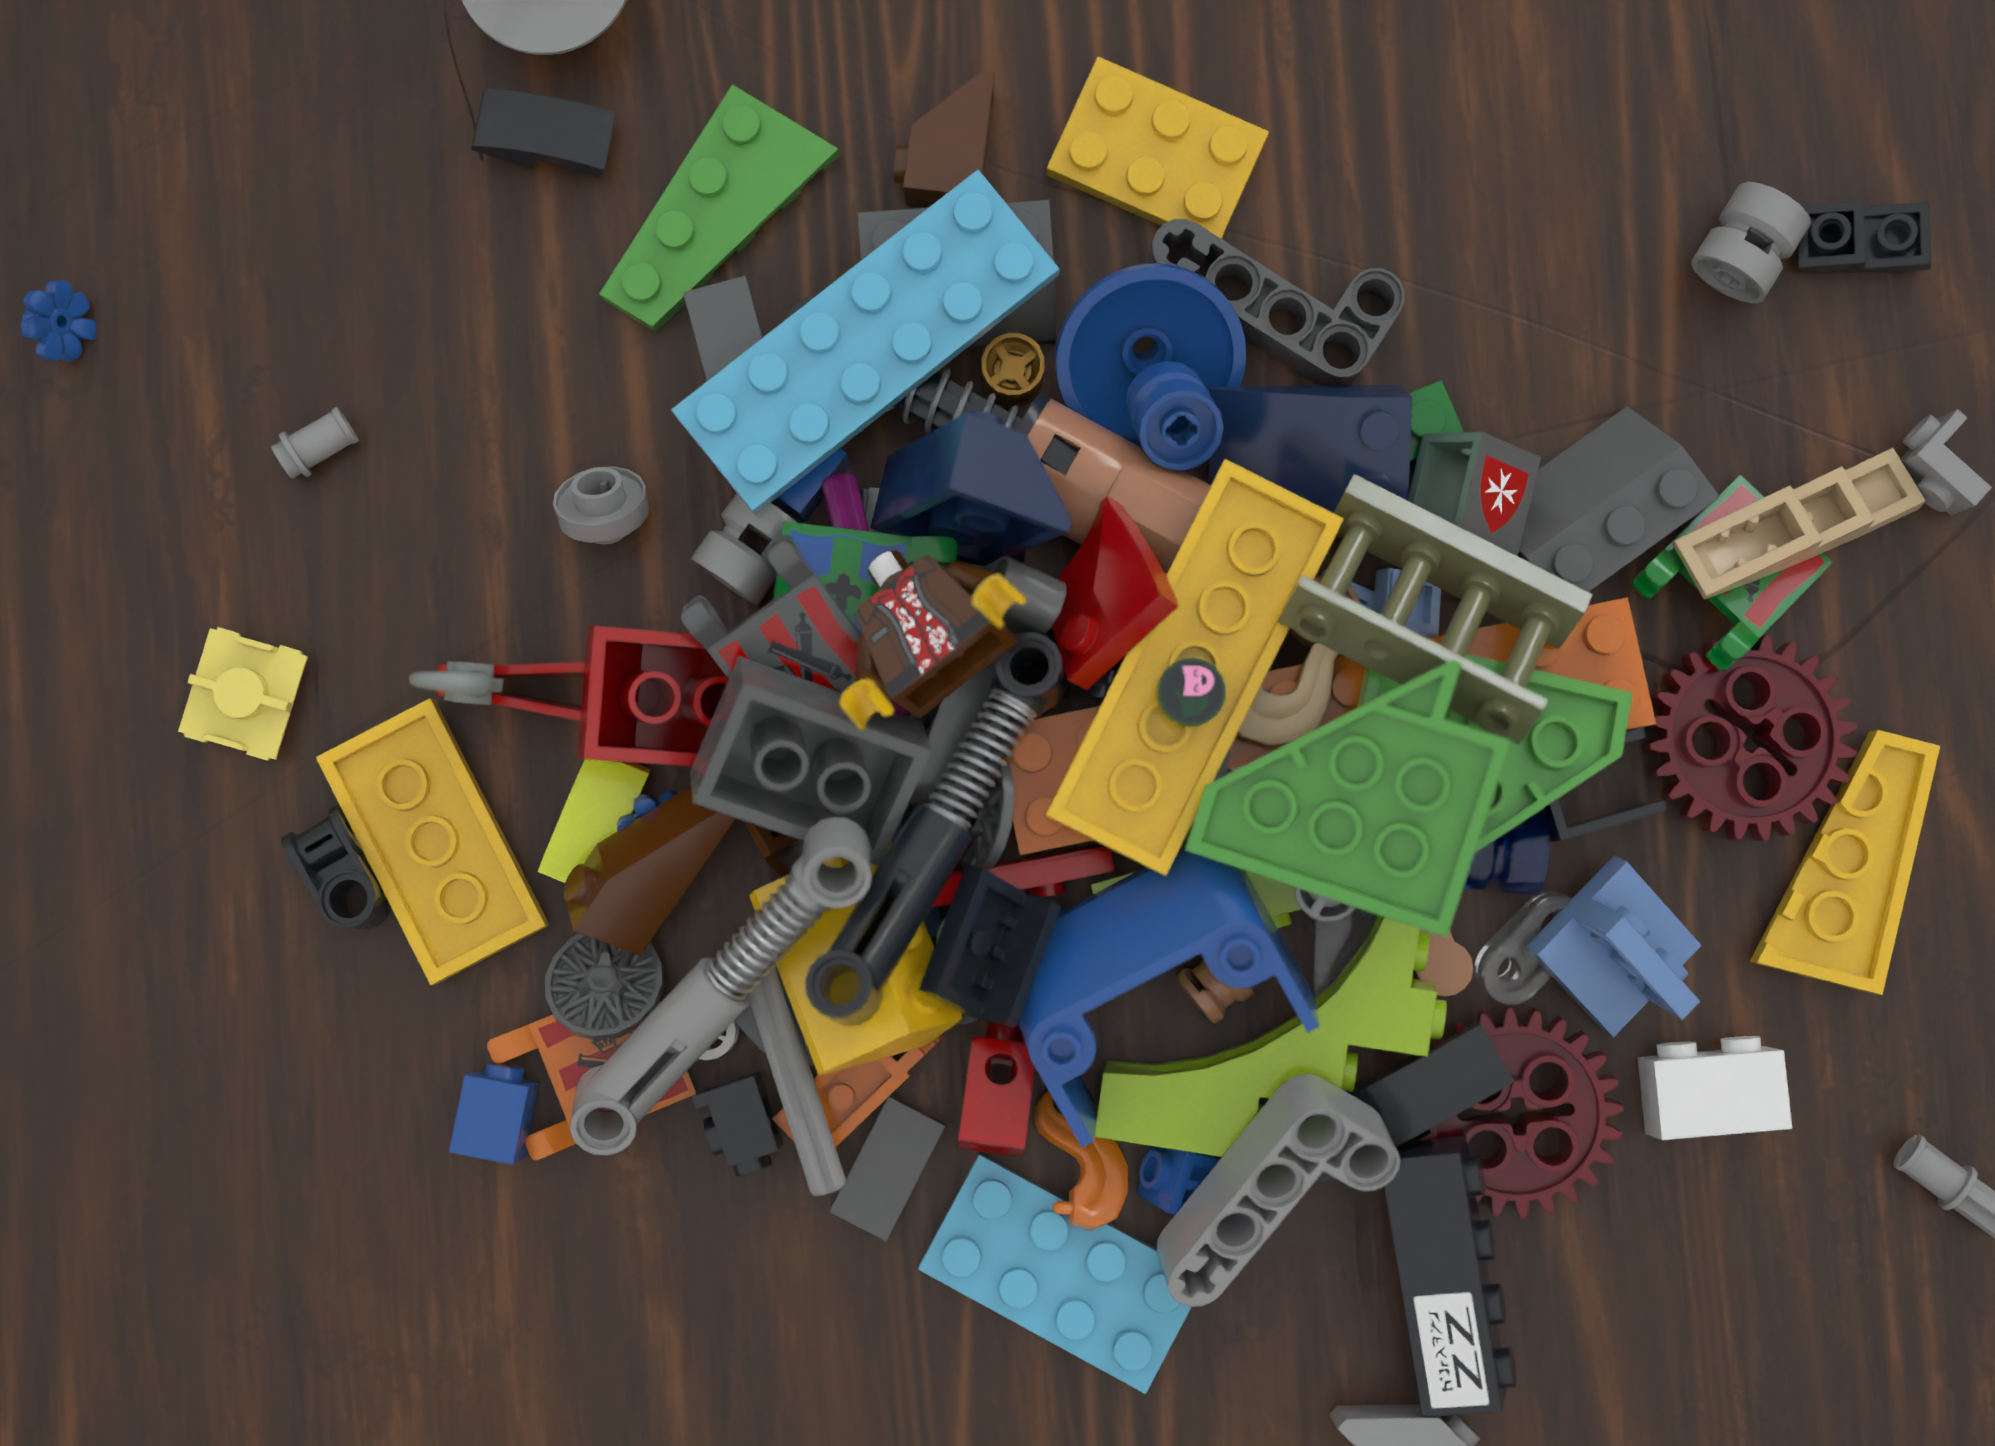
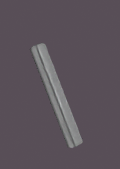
[747,961,846,1196]

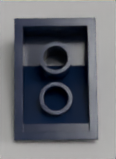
[1208,385,1412,513]

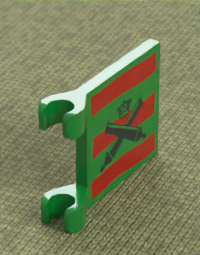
[1631,475,1833,672]

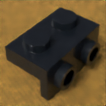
[918,866,1061,1027]

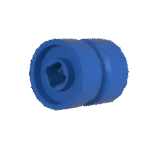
[1125,361,1224,471]

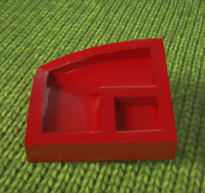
[1052,496,1179,690]

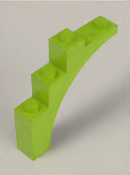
[1094,915,1446,1157]

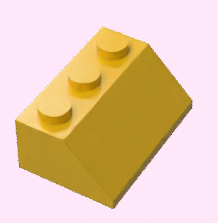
[749,842,963,1076]

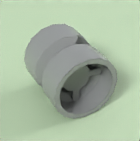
[1691,182,1811,304]
[690,493,798,606]

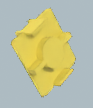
[178,627,308,761]

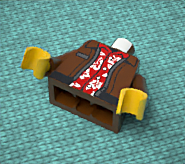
[839,551,1027,731]

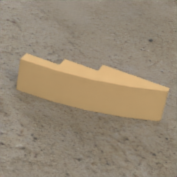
[1672,448,1925,600]

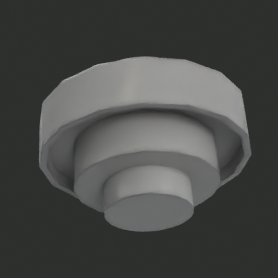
[553,466,650,545]

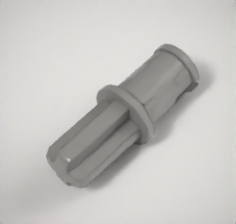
[1893,1134,1995,1239]

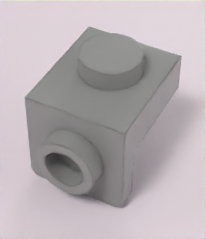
[1900,409,1992,516]

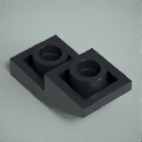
[471,88,616,178]
[1798,200,1931,273]

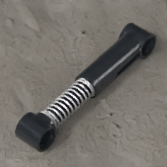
[805,632,1068,1026]

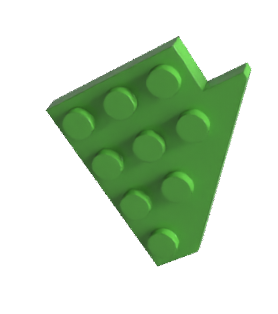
[1357,654,1633,853]
[1185,659,1512,938]

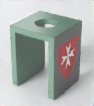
[1408,432,1541,556]

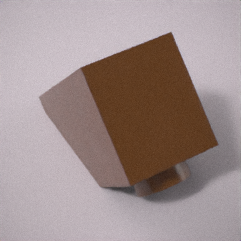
[893,71,995,208]

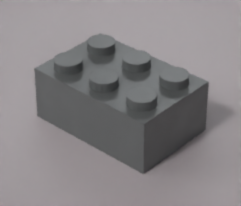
[690,656,932,866]

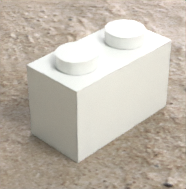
[1637,1036,1792,1140]

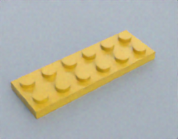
[1045,459,1344,876]

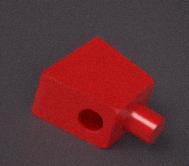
[958,1021,1035,1158]

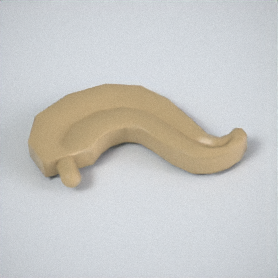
[1237,642,1340,746]

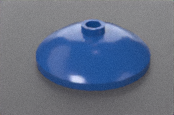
[1055,263,1246,448]

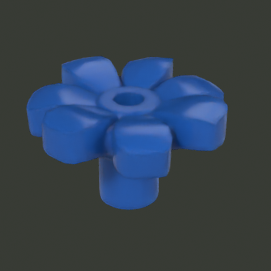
[21,280,97,361]

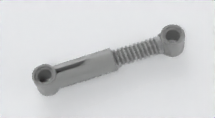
[570,817,871,1155]

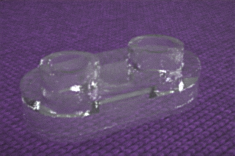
[1474,890,1573,1005]

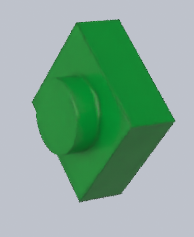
[1409,380,1464,464]

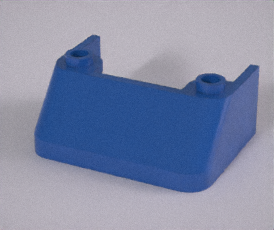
[1019,846,1320,1147]

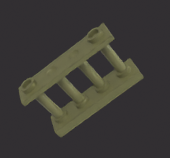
[1277,474,1593,745]

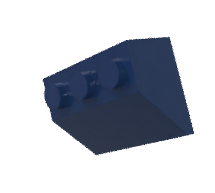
[870,411,1071,566]

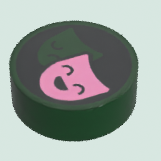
[1156,658,1226,727]

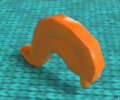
[1034,1090,1129,1231]

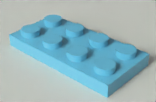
[918,1152,1191,1394]

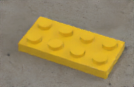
[316,698,550,985]

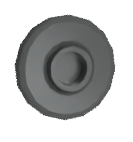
[958,758,1015,871]
[545,933,665,1041]

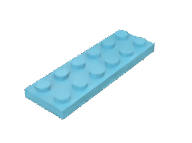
[671,170,1060,515]

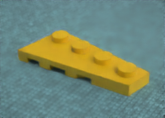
[1749,730,1940,995]

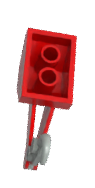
[409,626,729,766]

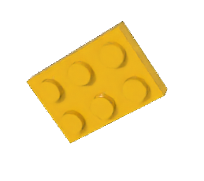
[1046,56,1269,239]

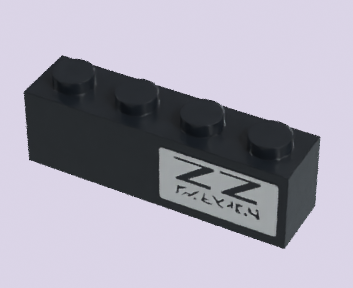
[1384,1136,1516,1417]

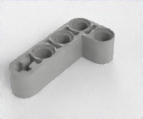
[1157,1074,1400,1307]

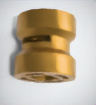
[982,333,1045,407]

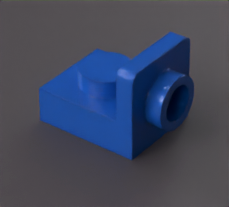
[1137,1146,1234,1216]

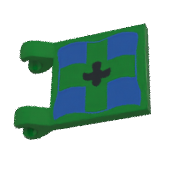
[774,521,958,634]

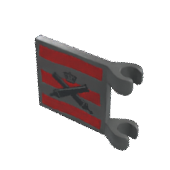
[681,535,861,693]

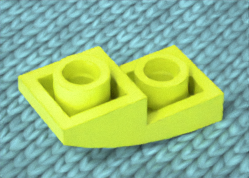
[537,759,651,883]

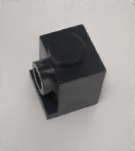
[692,1071,784,1177]

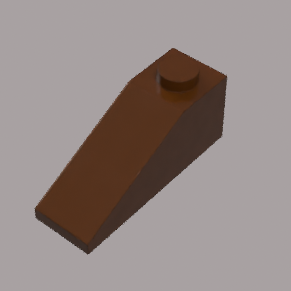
[563,786,736,955]

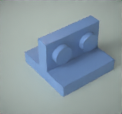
[1525,855,1702,1037]

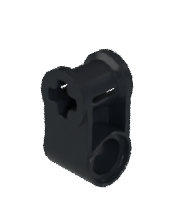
[281,804,392,929]

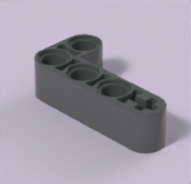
[1148,219,1405,385]
[908,556,1066,806]

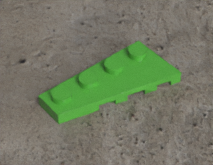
[599,84,840,332]

